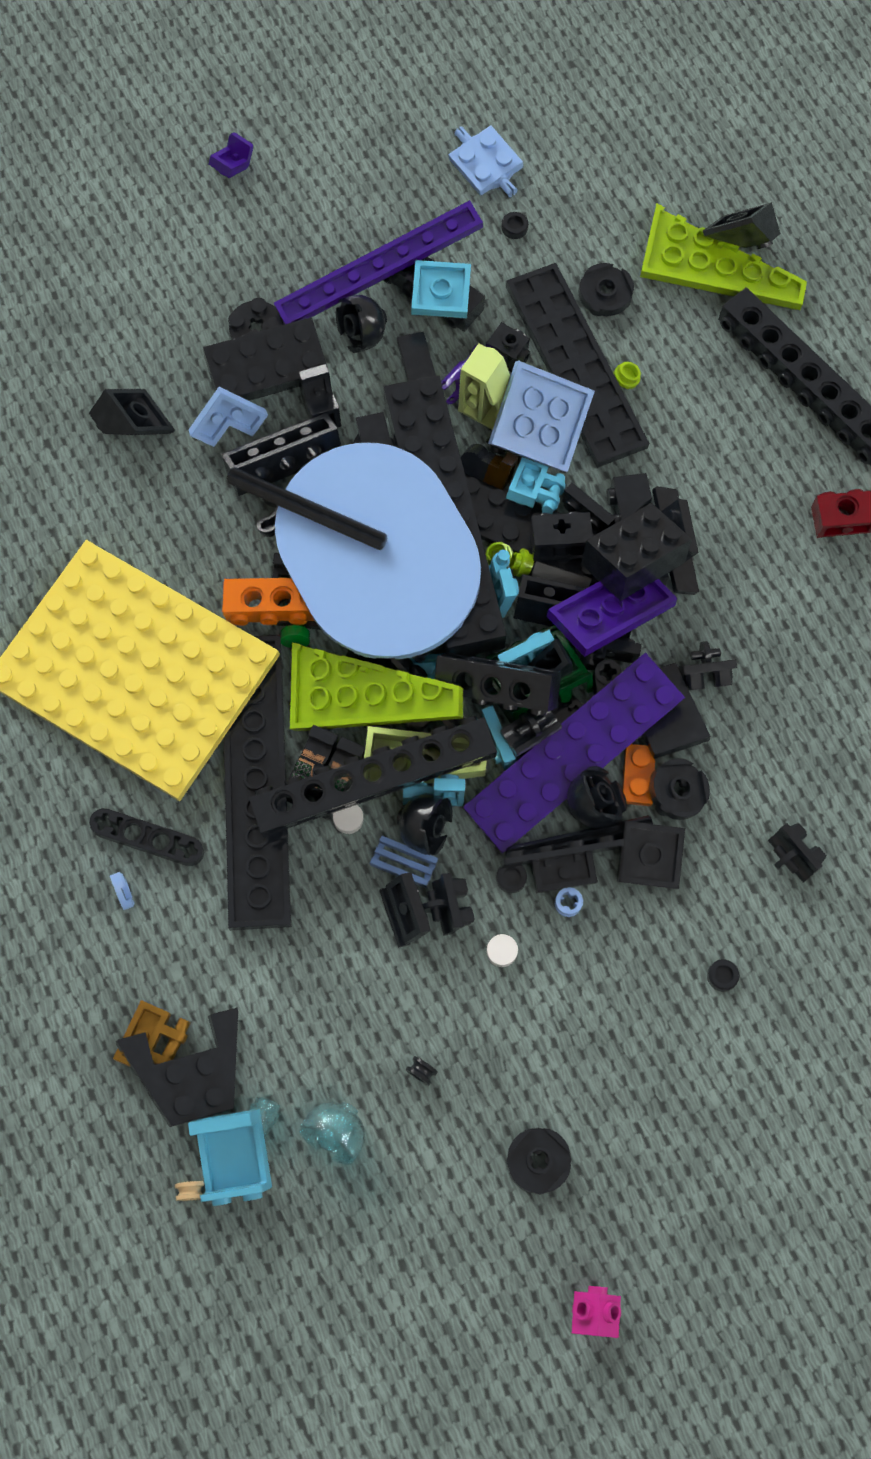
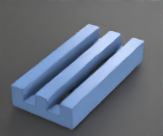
[370,836,438,888]

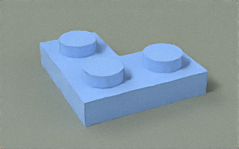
[189,387,268,447]

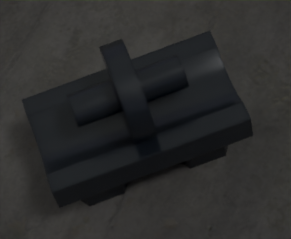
[678,641,737,690]
[500,711,562,757]
[768,823,826,883]
[422,873,475,936]

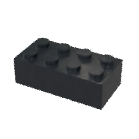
[203,317,328,401]

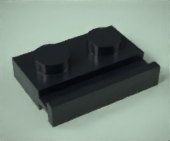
[379,872,431,948]

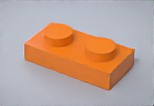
[622,744,655,806]

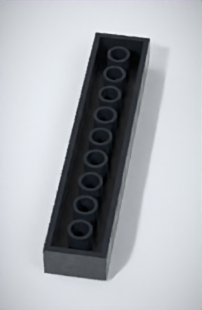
[383,375,506,656]

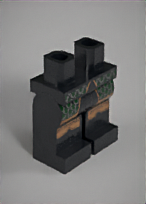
[287,725,365,819]

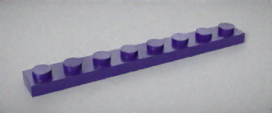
[274,200,483,324]

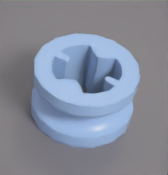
[554,887,583,917]

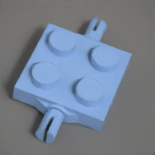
[448,125,523,197]

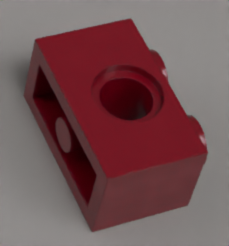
[811,489,871,538]

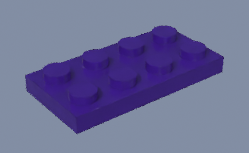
[547,579,678,657]

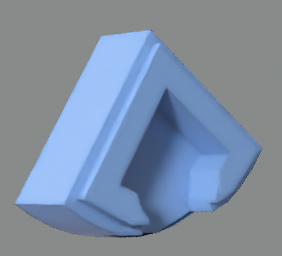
[110,872,134,910]

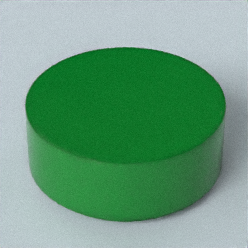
[280,625,310,648]

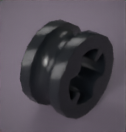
[406,1056,438,1086]

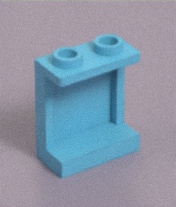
[188,1109,272,1206]

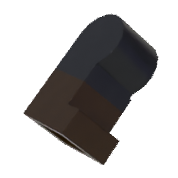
[461,444,519,490]

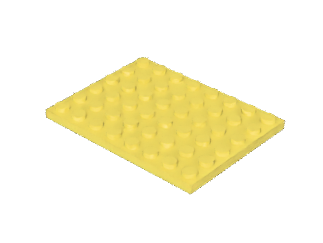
[0,540,280,802]

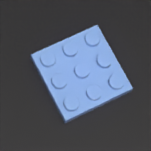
[488,361,595,472]

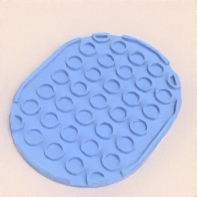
[275,443,481,660]

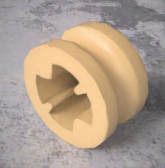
[175,1181,204,1201]

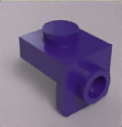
[208,132,254,178]

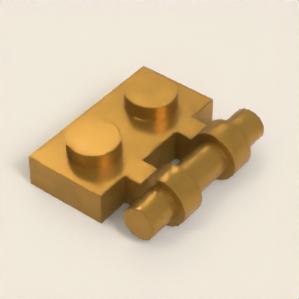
[113,1000,190,1067]

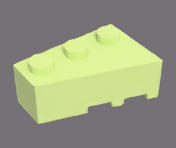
[458,343,510,430]

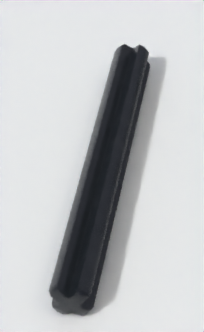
[506,815,653,856]

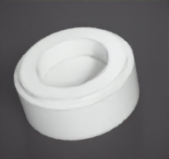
[333,805,363,834]
[486,934,518,967]

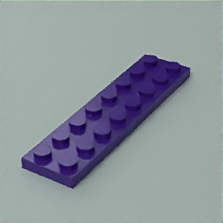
[463,652,685,854]

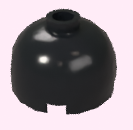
[335,295,387,353]
[567,766,627,828]
[397,793,453,855]

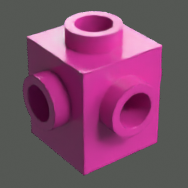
[572,1286,621,1338]

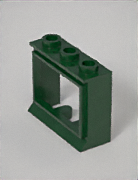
[485,625,593,723]

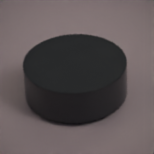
[501,212,529,239]
[496,865,527,893]
[707,959,740,992]

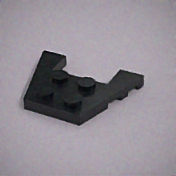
[116,1007,238,1127]

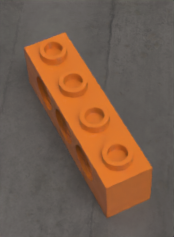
[222,578,315,626]

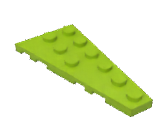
[640,203,807,310]
[290,642,463,731]

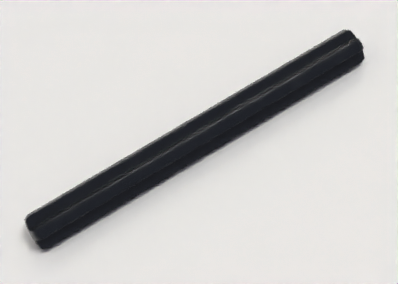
[226,467,388,550]

